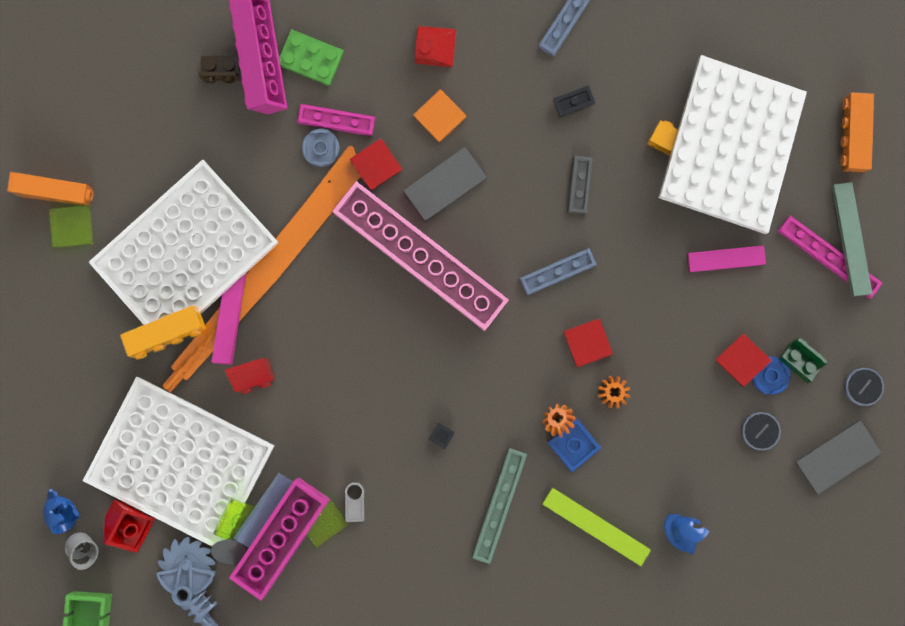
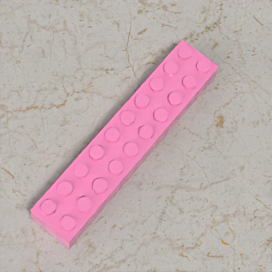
[332,181,509,331]

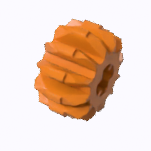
[597,376,630,408]
[542,404,576,437]

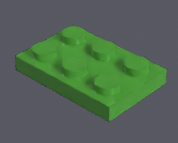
[279,29,344,86]

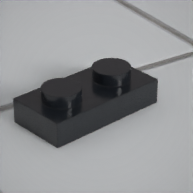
[553,85,595,118]

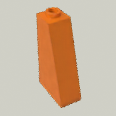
[7,172,93,206]

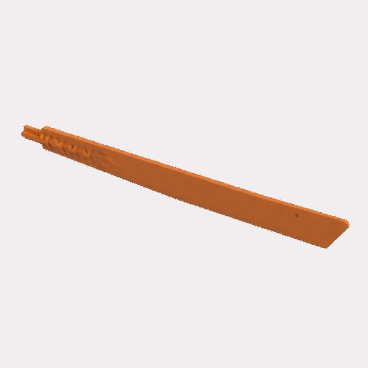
[162,146,361,393]

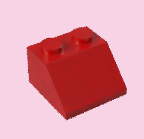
[225,358,275,395]

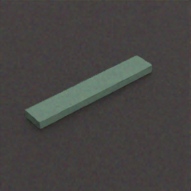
[832,183,873,297]
[472,448,527,564]

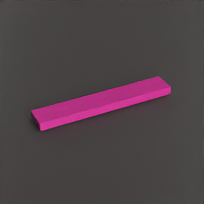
[777,216,883,299]
[212,273,246,365]

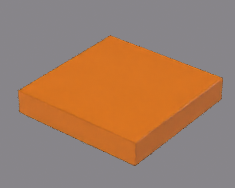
[413,89,467,143]

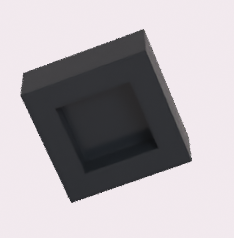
[429,423,455,449]

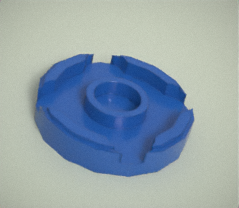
[752,356,791,395]

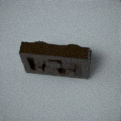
[199,56,240,83]

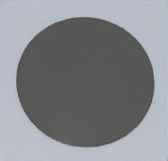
[211,540,246,564]

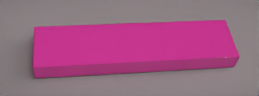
[297,104,376,136]
[687,245,766,273]

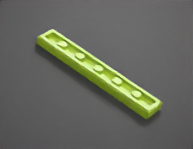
[542,488,651,566]

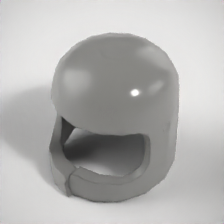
[64,532,98,570]

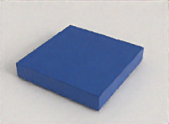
[547,418,601,472]

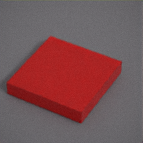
[349,138,402,191]
[563,318,613,367]
[716,333,772,388]

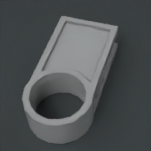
[345,482,365,522]

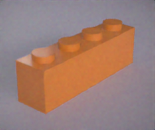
[840,93,874,173]

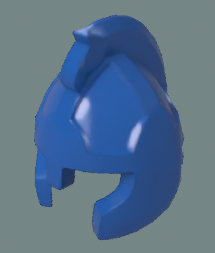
[43,489,80,534]
[664,514,709,555]

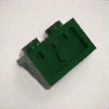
[779,337,828,383]

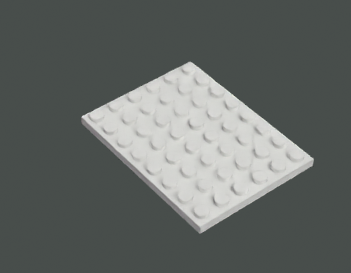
[658,55,807,234]
[89,160,279,346]
[83,377,275,546]

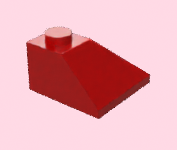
[415,26,456,67]
[104,500,156,553]

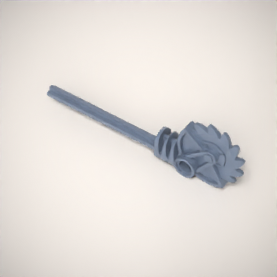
[156,537,218,626]

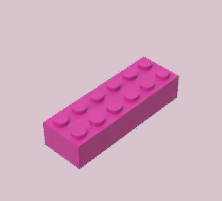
[229,0,288,115]
[229,478,331,600]

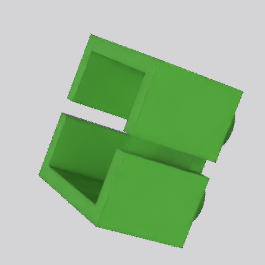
[63,591,112,626]

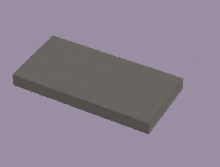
[403,147,487,222]
[795,420,882,495]

